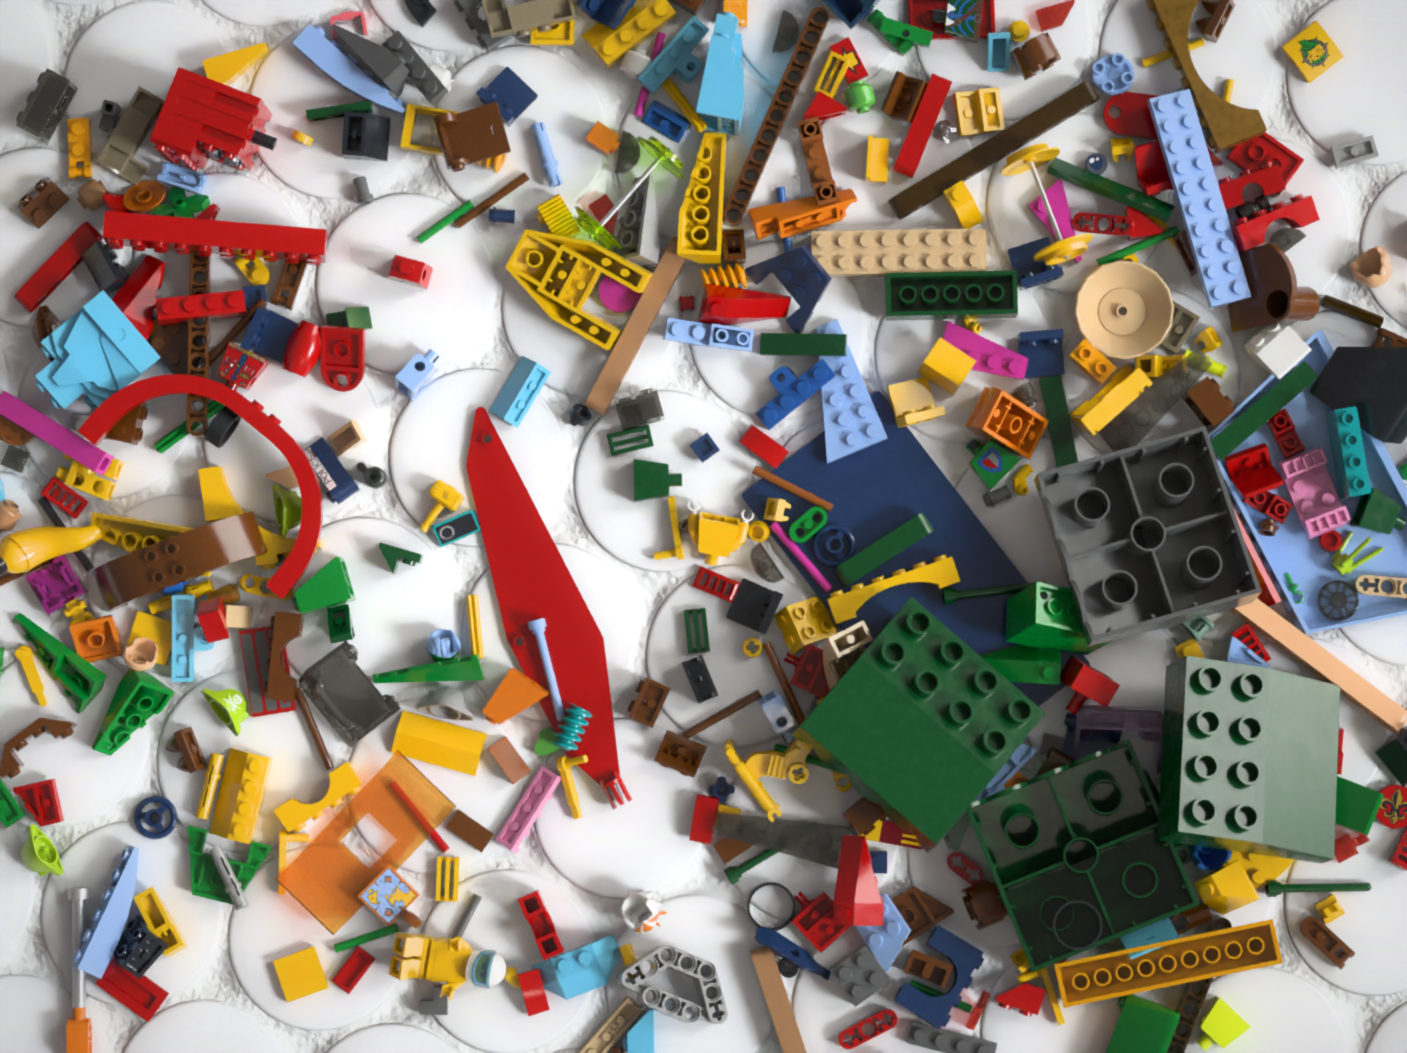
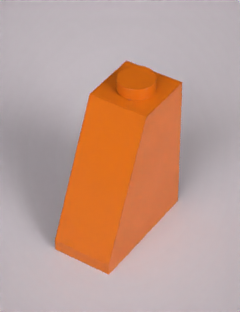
[482,668,550,725]

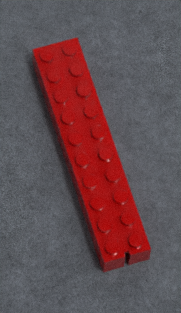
[103,211,328,266]

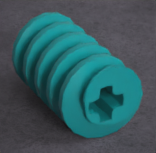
[550,702,592,751]

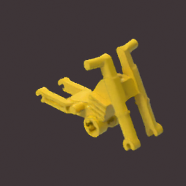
[724,697,824,822]

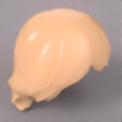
[1350,246,1392,288]

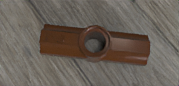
[1169,903,1213,934]

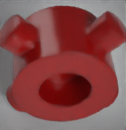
[679,295,696,312]

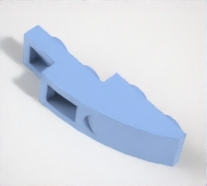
[663,318,754,352]

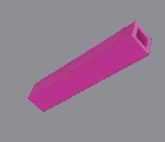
[0,391,114,476]

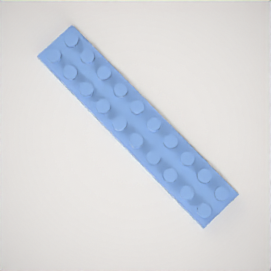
[1147,89,1252,308]

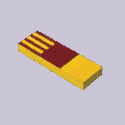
[857,820,922,850]

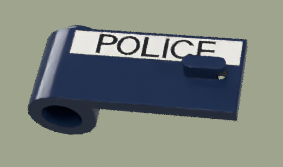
[304,437,360,504]

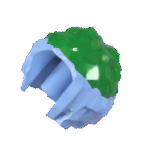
[425,629,461,662]

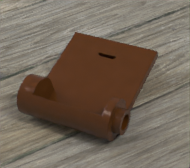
[433,101,511,172]

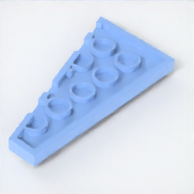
[817,319,888,464]

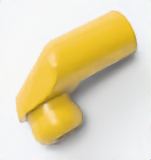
[962,319,982,334]
[1012,463,1033,496]
[504,967,521,989]

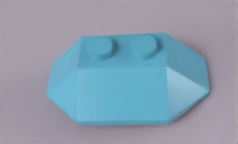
[531,934,621,1000]

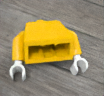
[687,501,754,565]

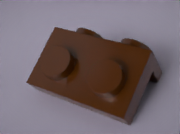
[881,71,928,123]
[17,177,70,229]
[107,402,148,446]
[626,677,671,728]
[654,730,707,777]

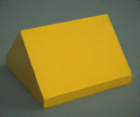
[917,337,976,396]

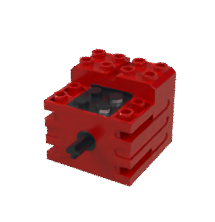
[150,67,277,172]

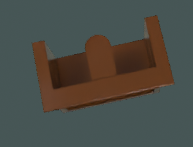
[902,949,954,989]

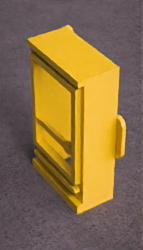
[1069,364,1153,436]

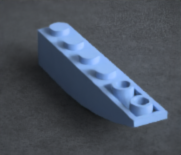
[292,24,406,117]
[73,845,139,978]

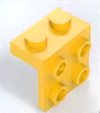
[774,596,837,655]

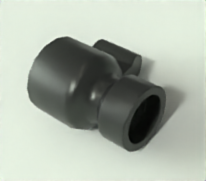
[1235,194,1271,219]
[357,462,387,489]

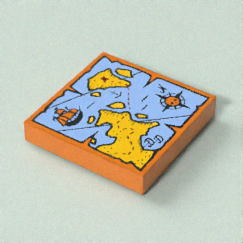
[357,864,420,926]

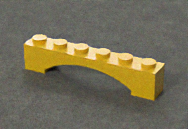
[827,554,960,625]

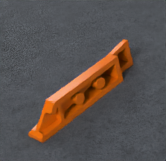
[748,189,857,240]

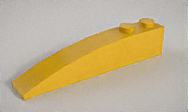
[677,133,726,264]
[90,512,212,577]

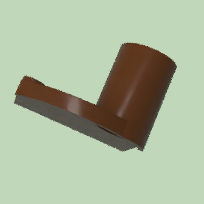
[1228,243,1320,332]

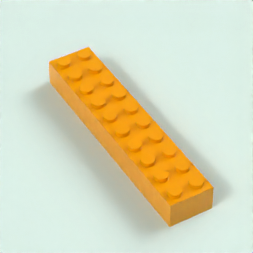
[1054,919,1283,1008]

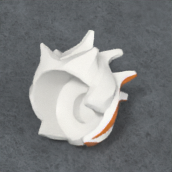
[621,890,667,933]

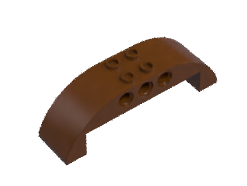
[93,511,268,612]

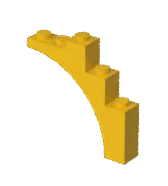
[198,466,323,570]

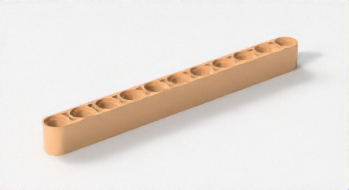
[1229,598,1407,734]

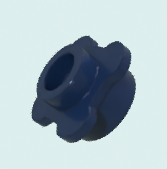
[709,776,735,803]

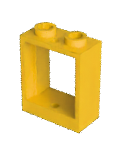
[400,104,459,156]

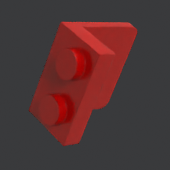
[1133,140,1173,196]
[1224,443,1283,498]

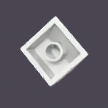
[1244,322,1311,380]

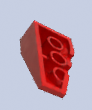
[112,255,166,341]
[697,284,791,325]
[833,835,884,926]

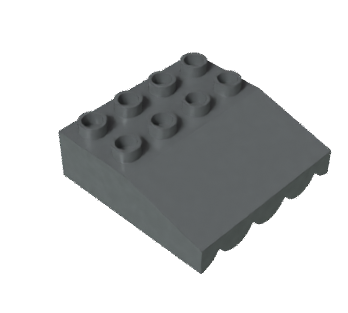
[1034,426,1262,646]

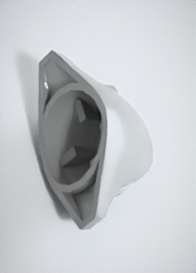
[416,686,473,721]

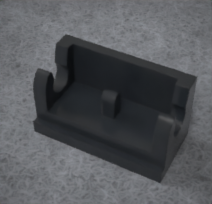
[682,655,718,704]

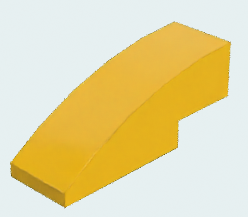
[133,887,188,957]

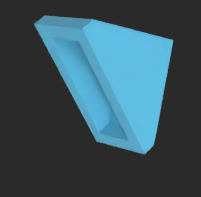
[986,32,1010,72]

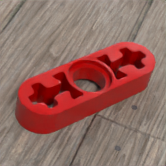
[1072,212,1136,236]
[838,1008,898,1049]

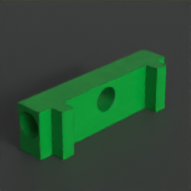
[866,9,914,56]
[879,17,933,48]

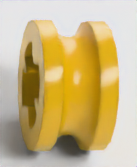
[743,638,762,658]

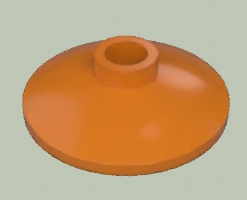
[123,180,165,213]

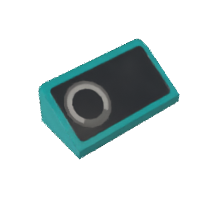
[432,509,481,547]

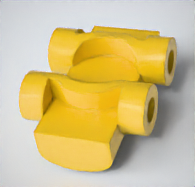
[63,598,94,624]

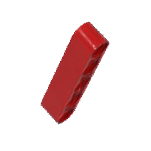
[892,73,952,179]
[14,221,103,313]

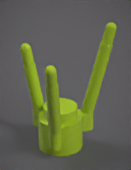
[1330,531,1384,576]

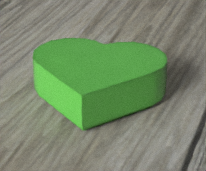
[534,728,562,756]

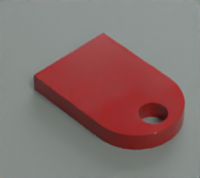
[1103,92,1159,140]
[321,325,365,392]

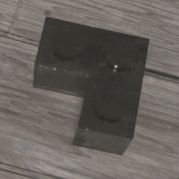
[615,388,665,431]

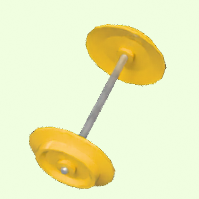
[1000,143,1093,265]

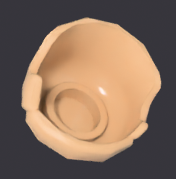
[124,637,158,672]

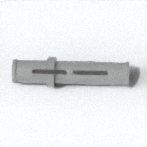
[208,845,249,911]

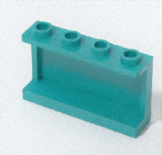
[1325,407,1371,500]

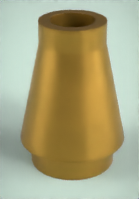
[207,583,241,604]

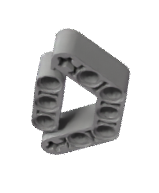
[616,945,728,1024]

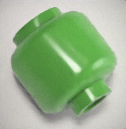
[845,80,875,114]

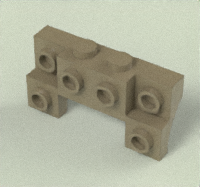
[481,0,576,39]
[96,86,165,186]

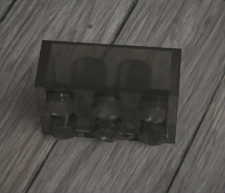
[16,68,78,145]

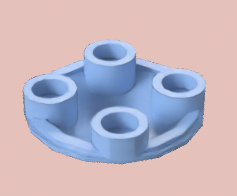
[1091,53,1135,95]

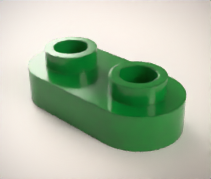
[789,507,827,543]

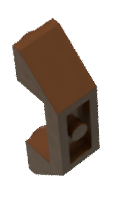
[0,718,77,779]

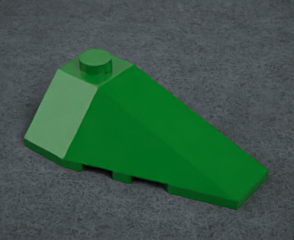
[980,645,1061,685]
[92,668,174,756]

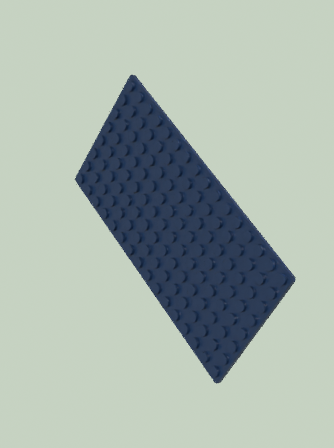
[742,391,1090,707]

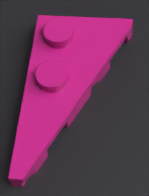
[1028,179,1082,264]

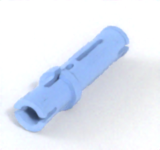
[531,122,563,188]

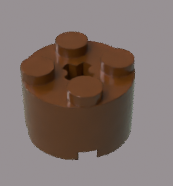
[1010,32,1061,80]
[961,879,1008,930]

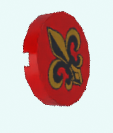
[1376,785,1407,828]

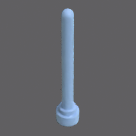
[527,618,565,722]

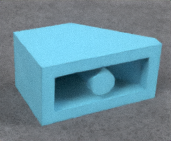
[623,1009,654,1053]

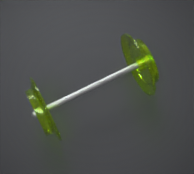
[574,136,685,250]

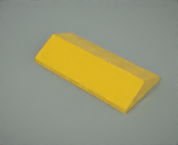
[391,710,487,776]

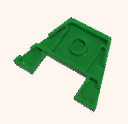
[187,825,272,905]

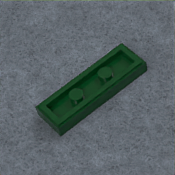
[306,100,373,122]

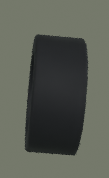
[204,406,241,448]

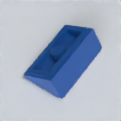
[641,100,691,143]

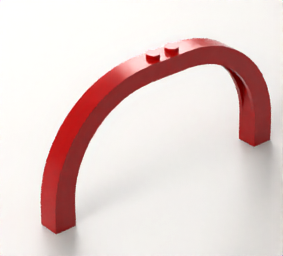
[78,374,323,599]

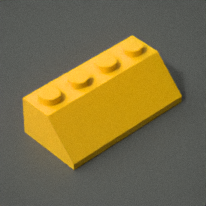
[582,0,677,70]
[209,748,273,844]

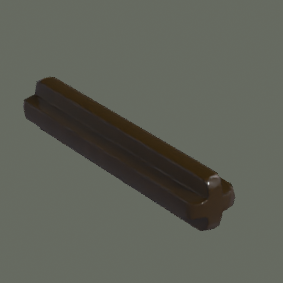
[1321,295,1384,328]

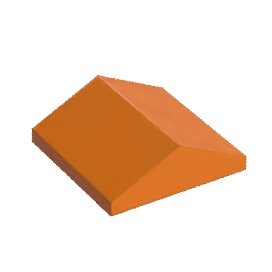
[69,615,123,663]

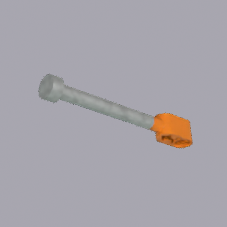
[66,887,92,1053]

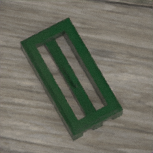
[607,425,654,456]
[684,608,710,654]

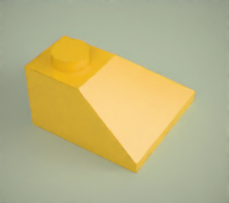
[1193,859,1260,915]

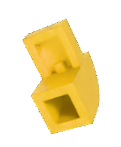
[1135,355,1186,380]

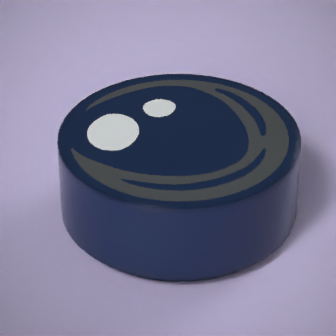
[1085,153,1108,175]

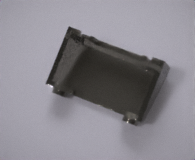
[298,641,401,748]

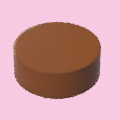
[400,909,422,929]

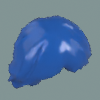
[1190,845,1232,871]

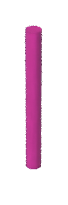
[633,32,666,117]
[769,521,832,593]

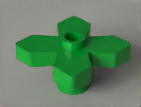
[151,187,210,218]

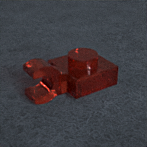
[1334,833,1370,863]

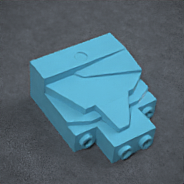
[696,12,745,136]
[34,290,161,410]

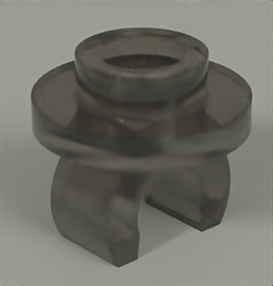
[933,120,957,144]

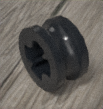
[779,958,798,978]

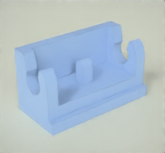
[157,162,208,194]

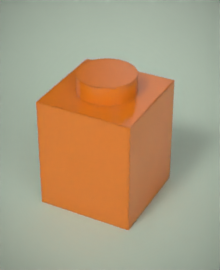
[585,121,621,156]

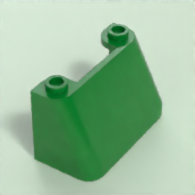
[1105,994,1180,1053]

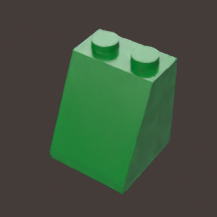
[293,556,356,615]
[1335,776,1385,835]

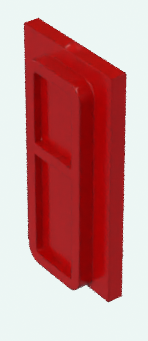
[95,957,170,1022]

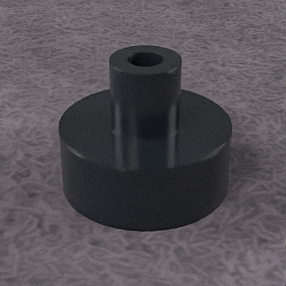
[569,404,592,426]

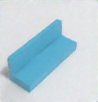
[489,356,551,428]

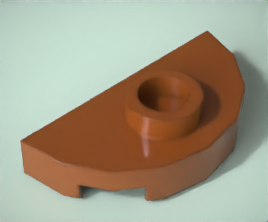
[0,414,35,446]

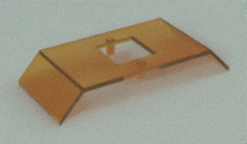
[275,750,456,935]

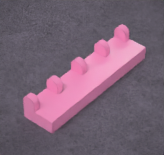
[495,766,562,853]

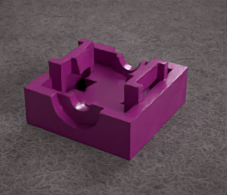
[25,555,87,615]

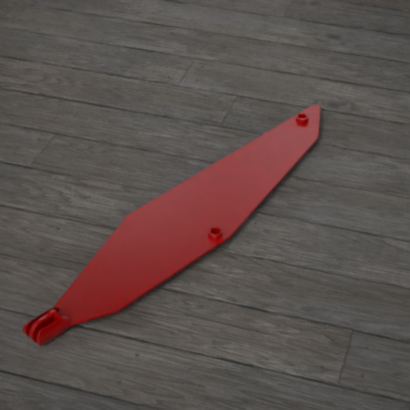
[466,407,632,810]

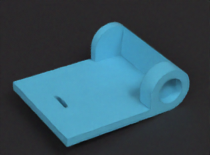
[1120,917,1179,959]

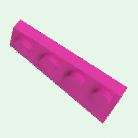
[943,320,1028,381]

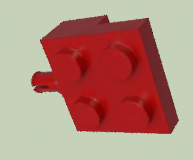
[783,644,830,698]
[791,891,851,953]

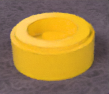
[291,129,314,146]

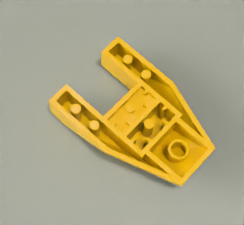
[505,229,653,350]

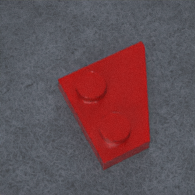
[13,779,64,827]

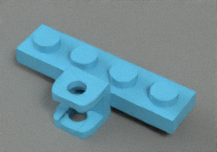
[637,15,710,94]
[172,594,214,682]

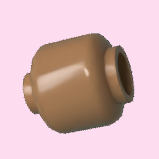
[77,179,110,211]
[0,499,21,532]

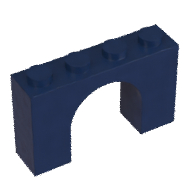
[892,925,984,1029]

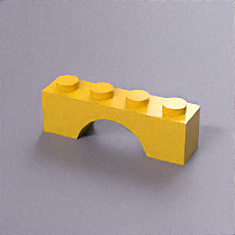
[274,761,363,833]

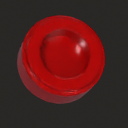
[1318,530,1342,552]

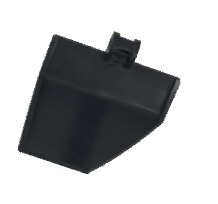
[1310,347,1407,444]

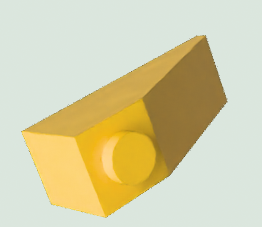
[202,42,269,86]

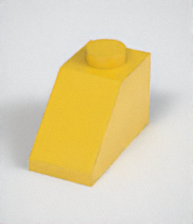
[942,180,983,229]

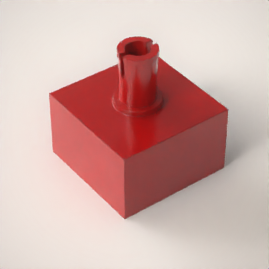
[1060,656,1120,716]

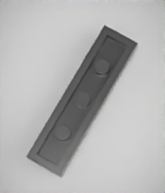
[382,31,448,105]
[906,1021,997,1053]

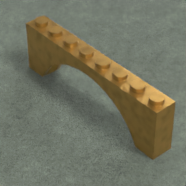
[1146,0,1267,154]

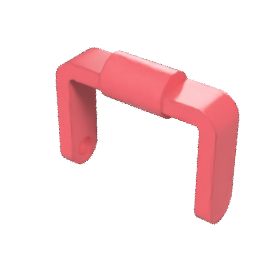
[330,11,368,41]

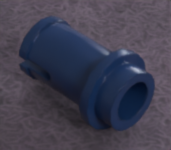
[488,207,515,224]

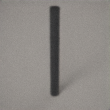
[37,497,94,572]

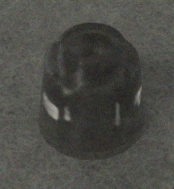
[1010,380,1038,407]

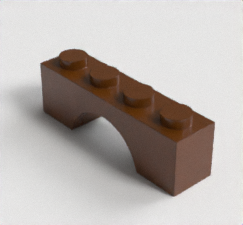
[264,611,304,702]

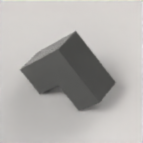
[99,99,122,132]
[420,986,448,1015]

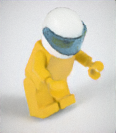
[389,932,506,1000]

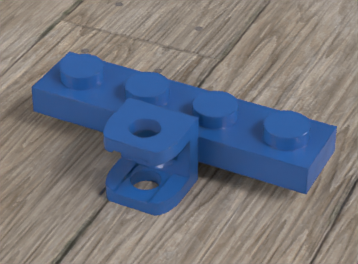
[755,358,837,430]

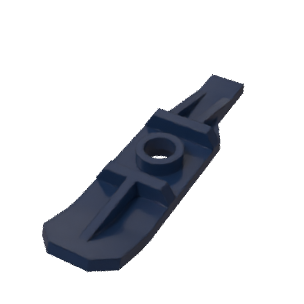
[754,926,831,980]

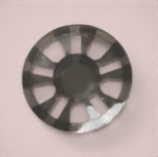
[1317,580,1359,621]

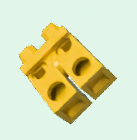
[56,453,124,502]

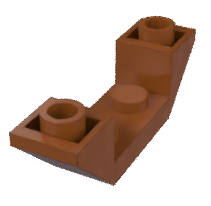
[797,117,839,206]

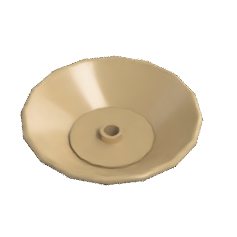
[1074,260,1174,360]

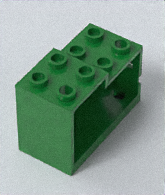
[1006,581,1111,655]

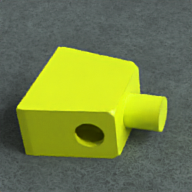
[1196,996,1251,1051]

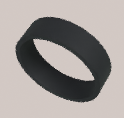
[747,882,795,931]
[1053,900,1102,950]

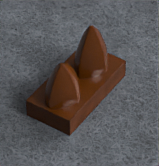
[1195,0,1235,43]
[165,727,207,773]

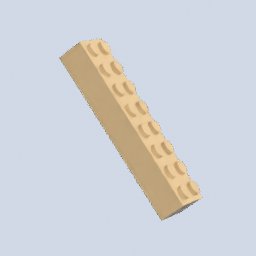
[811,228,987,278]

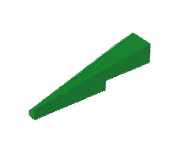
[13,613,107,714]
[373,654,485,683]

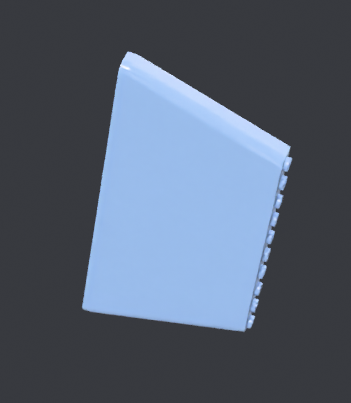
[1209,329,1407,634]

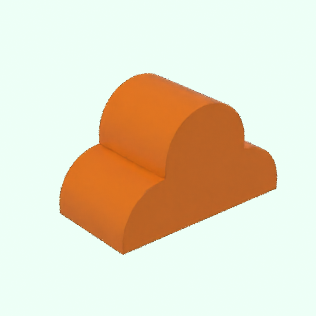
[965,387,1049,460]

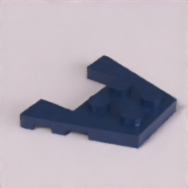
[744,245,832,334]

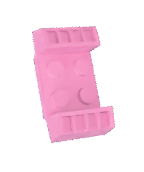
[1278,447,1351,540]

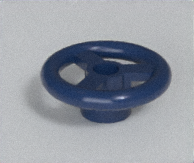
[812,524,856,567]
[134,796,177,839]

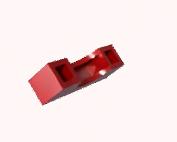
[1231,193,1320,251]
[155,290,246,325]

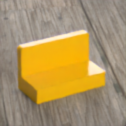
[865,135,889,183]

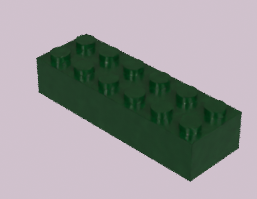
[885,270,1018,321]

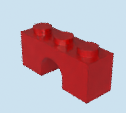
[1218,162,1286,210]
[517,889,565,960]

